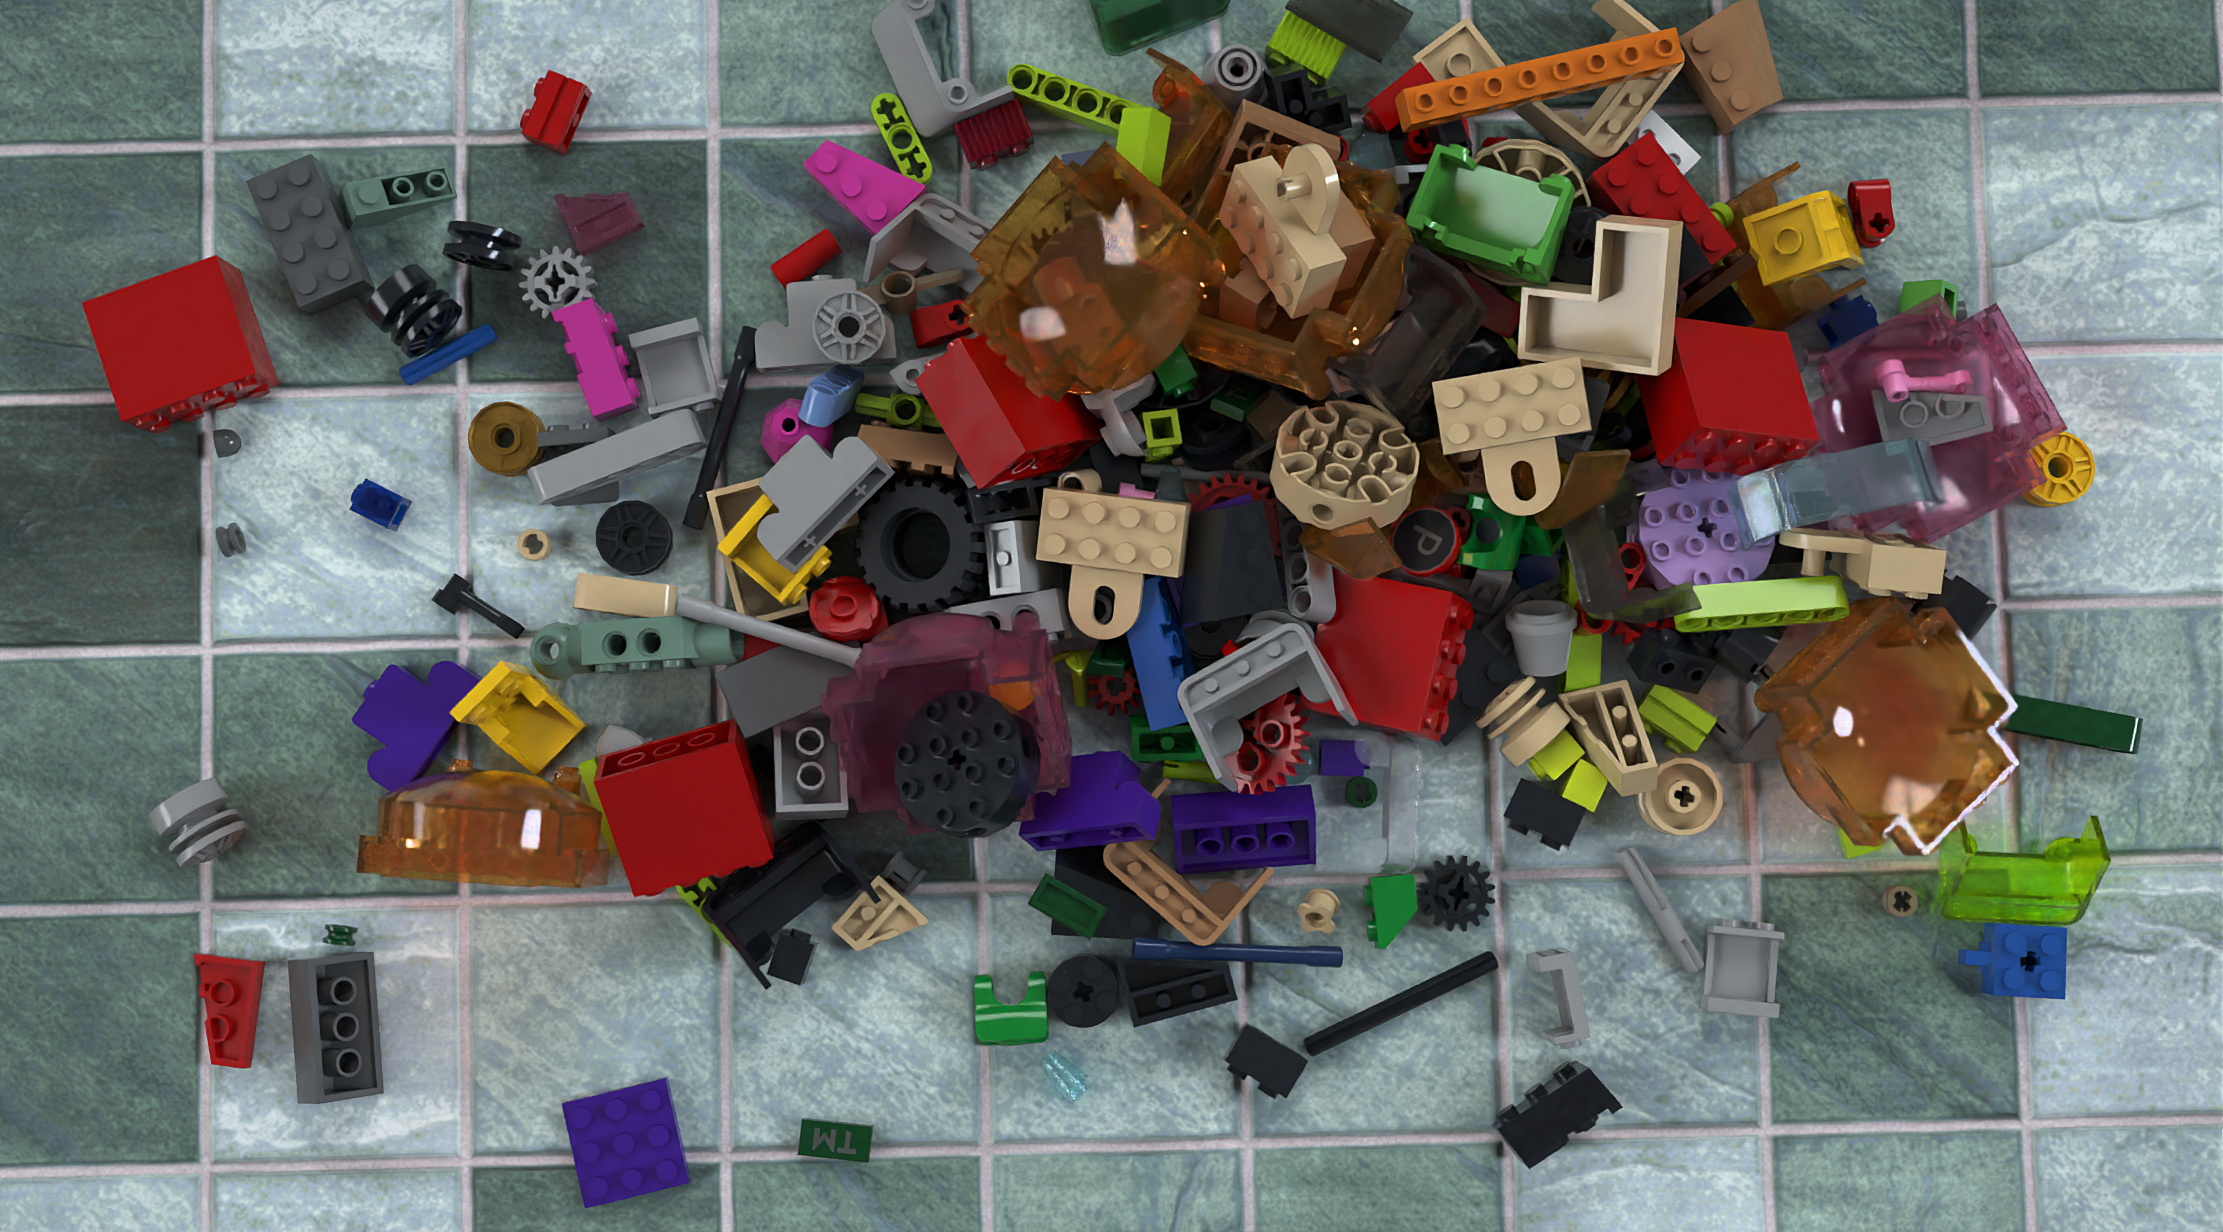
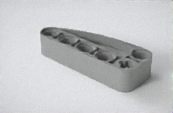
[527,409,707,505]

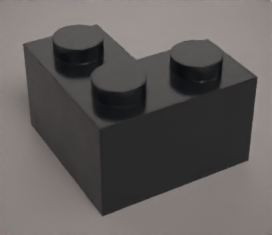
[1263,62,1352,134]

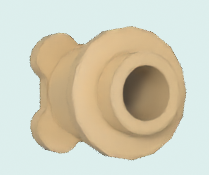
[1297,888,1340,934]

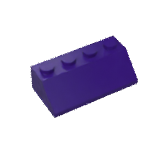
[1170,784,1316,875]

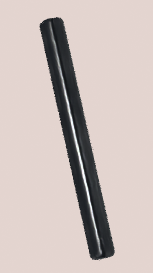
[1303,951,1499,1056]

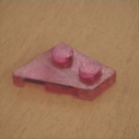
[553,193,645,257]

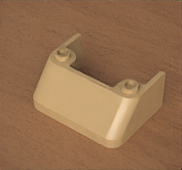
[1512,0,1684,160]

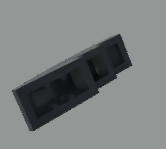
[965,477,1081,525]

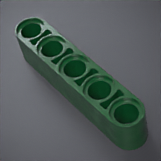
[1966,688,2143,754]

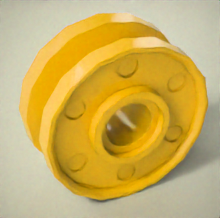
[2011,431,2095,508]

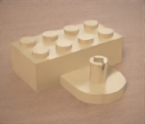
[1219,143,1347,319]
[1779,527,1947,599]

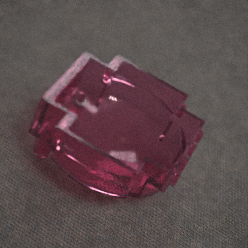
[1807,292,2068,544]
[821,612,1073,835]

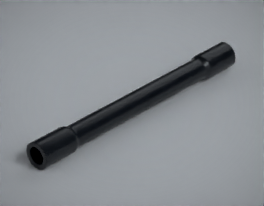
[682,326,757,530]

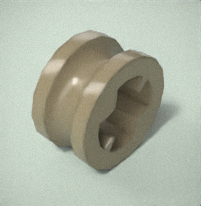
[1881,885,1918,917]

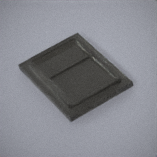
[1285,0,1414,64]

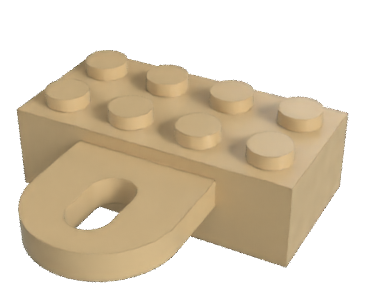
[1432,356,1592,516]
[1036,486,1192,640]

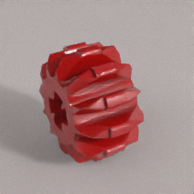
[1087,664,1142,716]

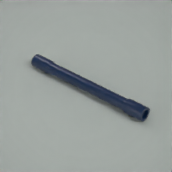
[1131,937,1343,968]

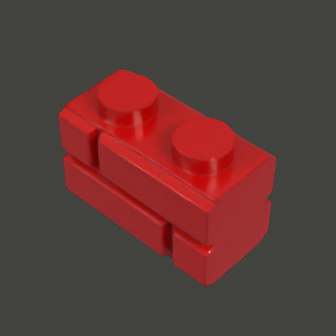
[520,70,592,155]

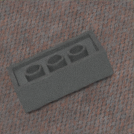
[288,952,384,1104]

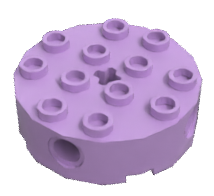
[1627,467,1775,599]

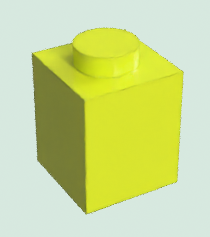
[1527,729,1586,781]
[1557,756,1608,812]

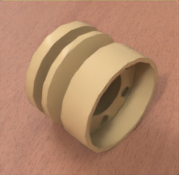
[1474,675,1571,767]

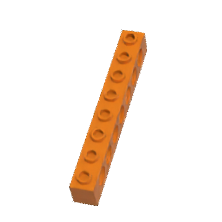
[1395,27,1684,133]

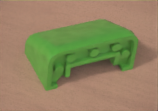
[1404,144,1575,285]

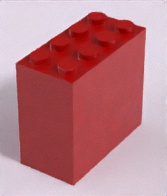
[1585,131,1737,290]
[82,255,280,434]
[1635,317,1820,479]
[915,327,1104,490]
[1299,569,1474,742]
[593,718,775,898]

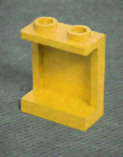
[717,494,832,606]

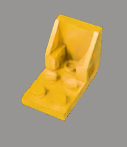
[1742,190,1865,287]
[449,660,588,776]

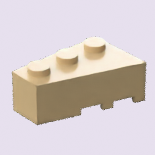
[1558,679,1658,797]

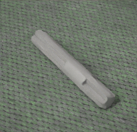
[1617,846,1704,974]

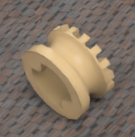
[517,529,552,561]

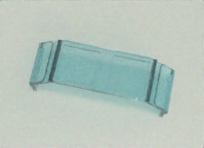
[1727,437,1948,551]

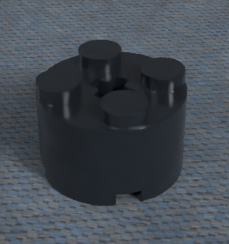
[1910,568,1997,643]
[1710,625,1789,684]
[1048,953,1119,1028]

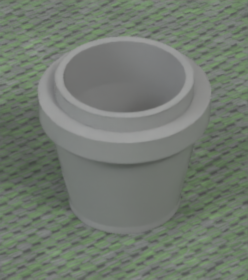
[1201,44,1267,117]
[1505,600,1578,677]

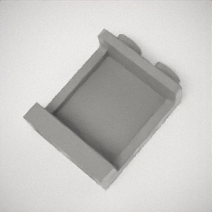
[629,317,721,419]
[984,520,1064,596]
[1699,918,1785,1018]
[1526,948,1591,1049]

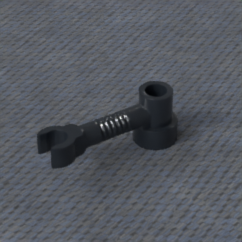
[431,573,525,639]

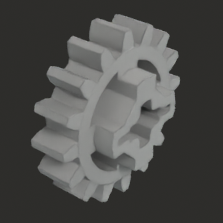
[519,246,598,322]

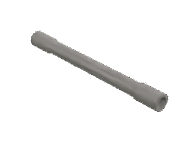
[676,593,889,677]

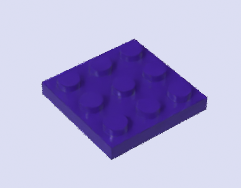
[562,1077,691,1209]

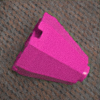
[760,398,835,464]

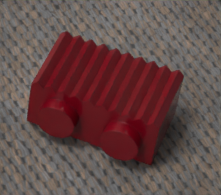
[953,99,1034,171]

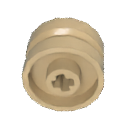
[1635,758,1723,835]

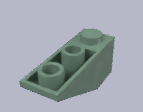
[338,164,457,230]

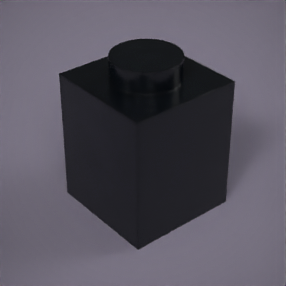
[767,928,818,986]

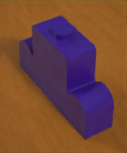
[352,661,483,798]
[1018,750,1161,851]

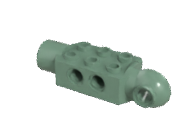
[530,615,745,680]

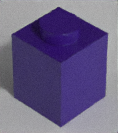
[1318,740,1370,777]

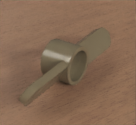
[856,268,963,316]

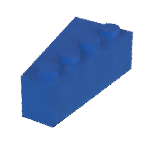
[1126,574,1198,731]

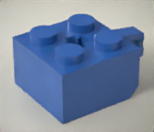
[1958,922,2067,1000]

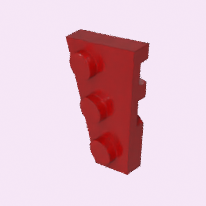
[193,953,265,1069]

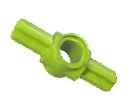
[855,393,943,429]

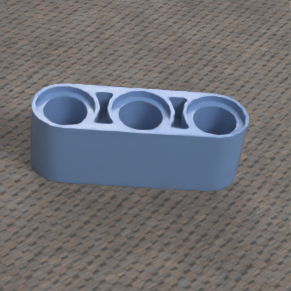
[798,364,865,427]

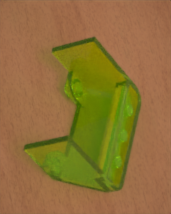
[1938,809,2111,926]

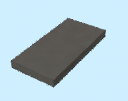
[715,631,876,740]

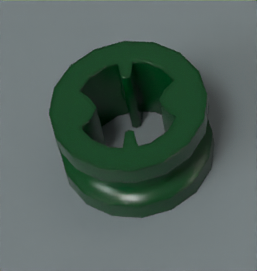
[1345,777,1378,808]
[323,924,358,946]

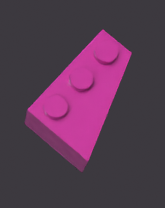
[803,140,928,237]
[551,298,641,422]

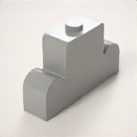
[755,275,899,374]
[757,435,895,574]

